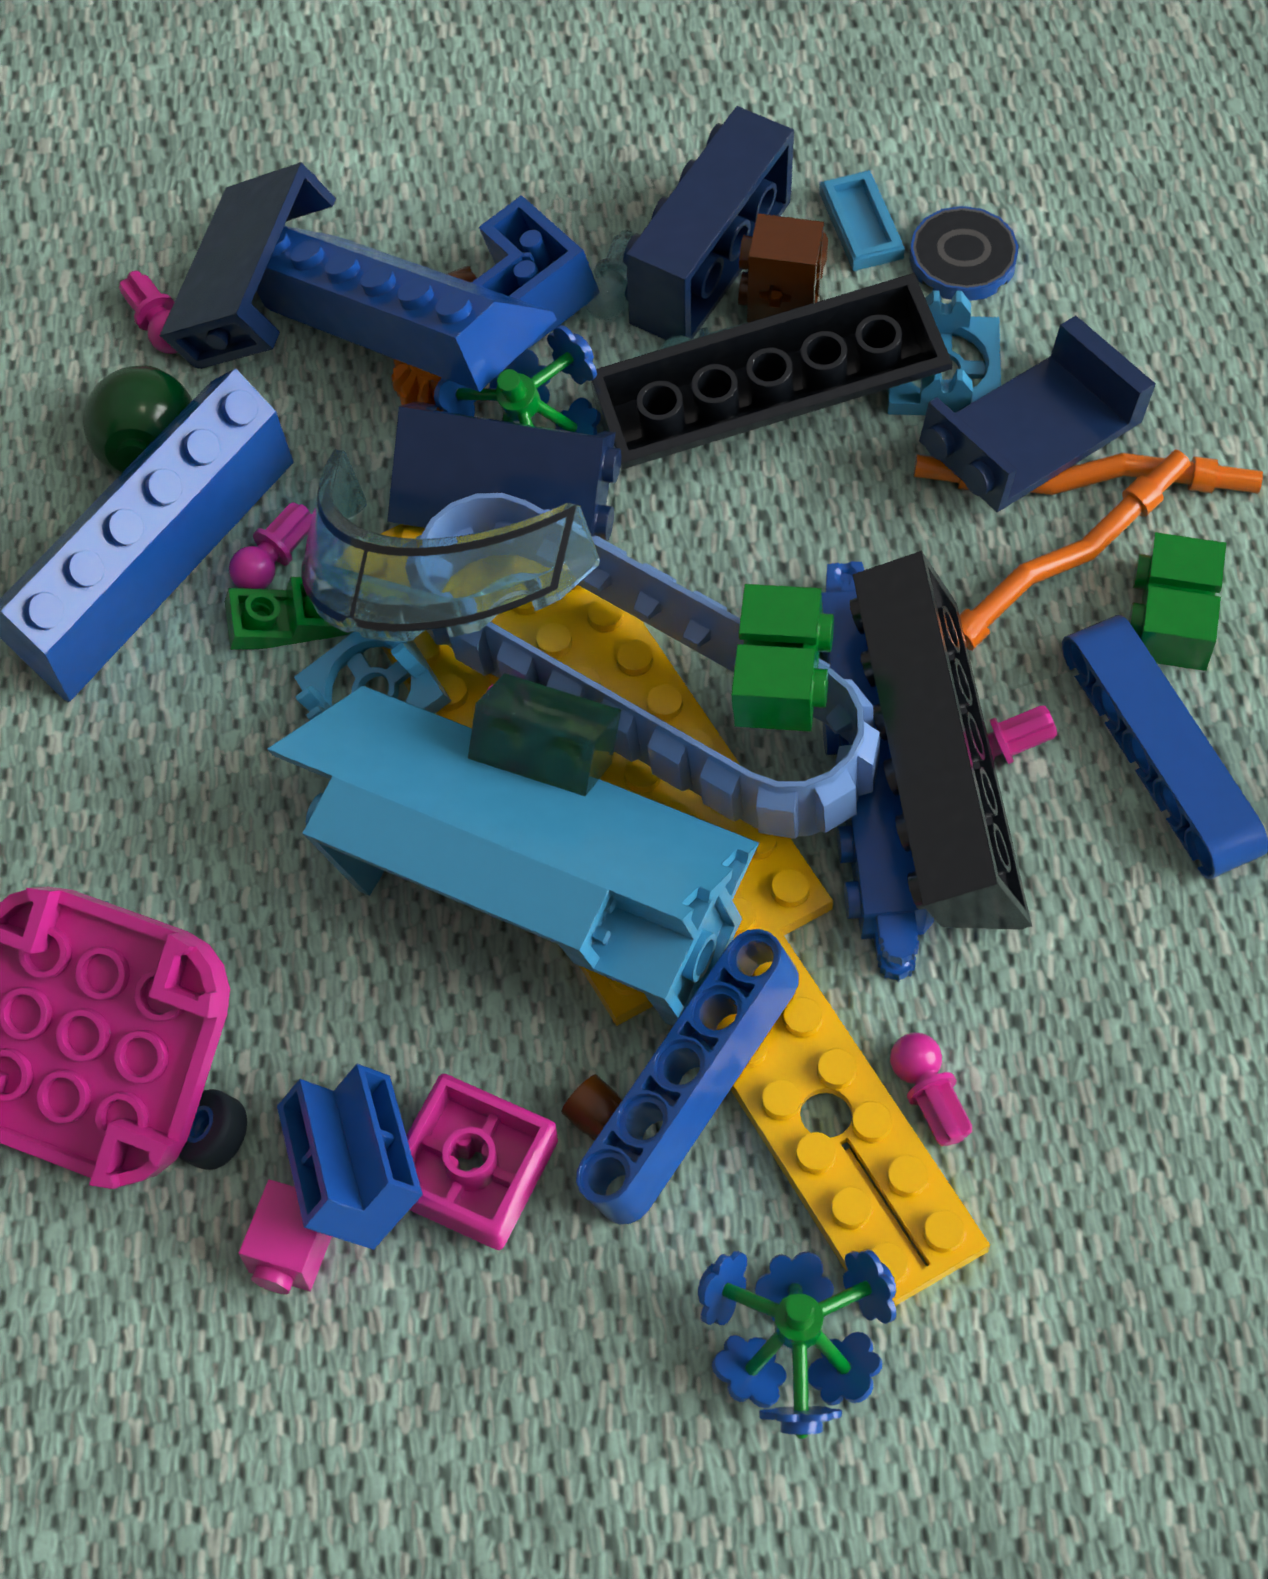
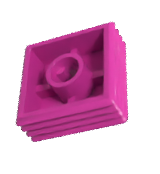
[406,1074,558,1250]

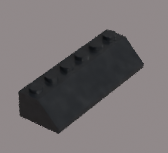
[591,273,952,470]
[850,551,1032,930]

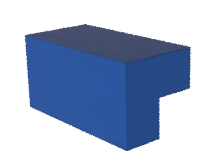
[277,1064,423,1250]

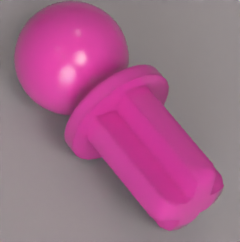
[119,270,178,354]
[229,502,316,589]
[987,705,1057,764]
[890,1032,972,1147]

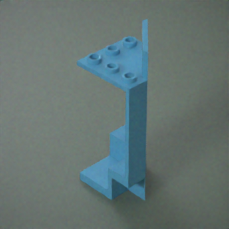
[267,686,759,1026]

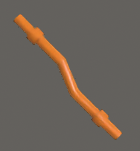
[959,450,1191,651]
[913,453,1263,495]

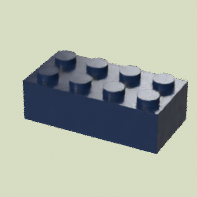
[623,106,794,345]

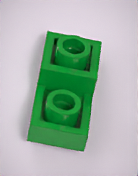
[224,577,355,650]

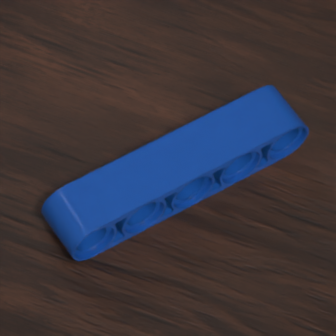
[1062,615,1268,879]
[576,929,799,1224]

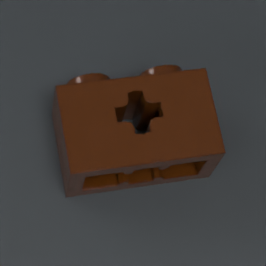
[738,213,824,323]

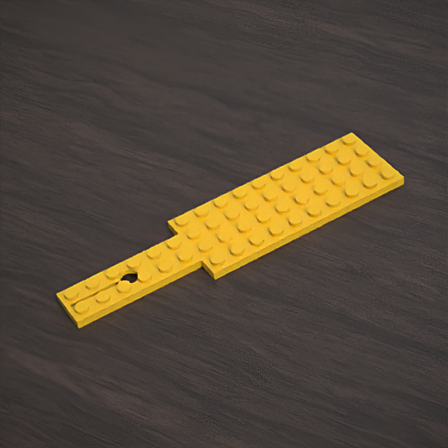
[330,524,990,1306]

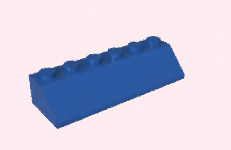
[256,226,557,392]
[0,368,294,702]

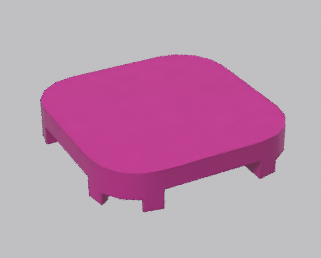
[0,886,230,1189]

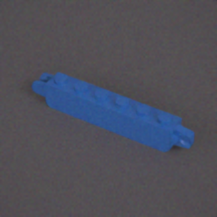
[822,561,935,982]

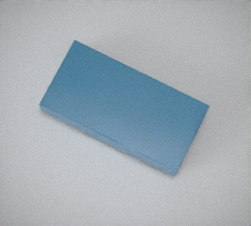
[819,170,905,271]

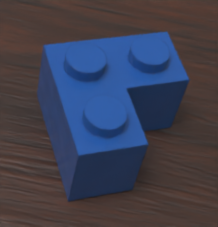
[472,195,601,349]

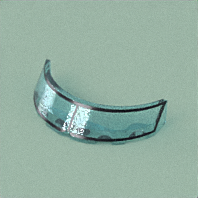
[301,449,600,641]

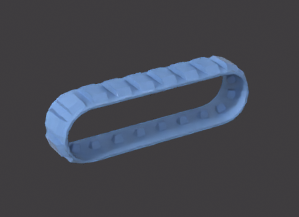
[407,493,880,839]

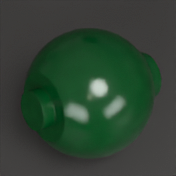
[83,366,193,475]

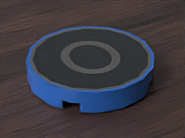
[909,206,1019,301]

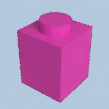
[239,1179,332,1294]

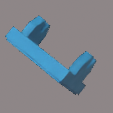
[888,290,1001,415]
[294,606,452,720]

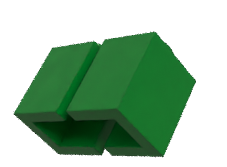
[1129,532,1226,671]
[731,584,834,732]

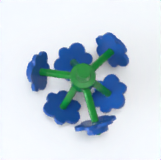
[434,325,601,435]
[698,1249,896,1439]

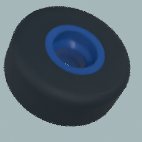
[178,1089,247,1170]

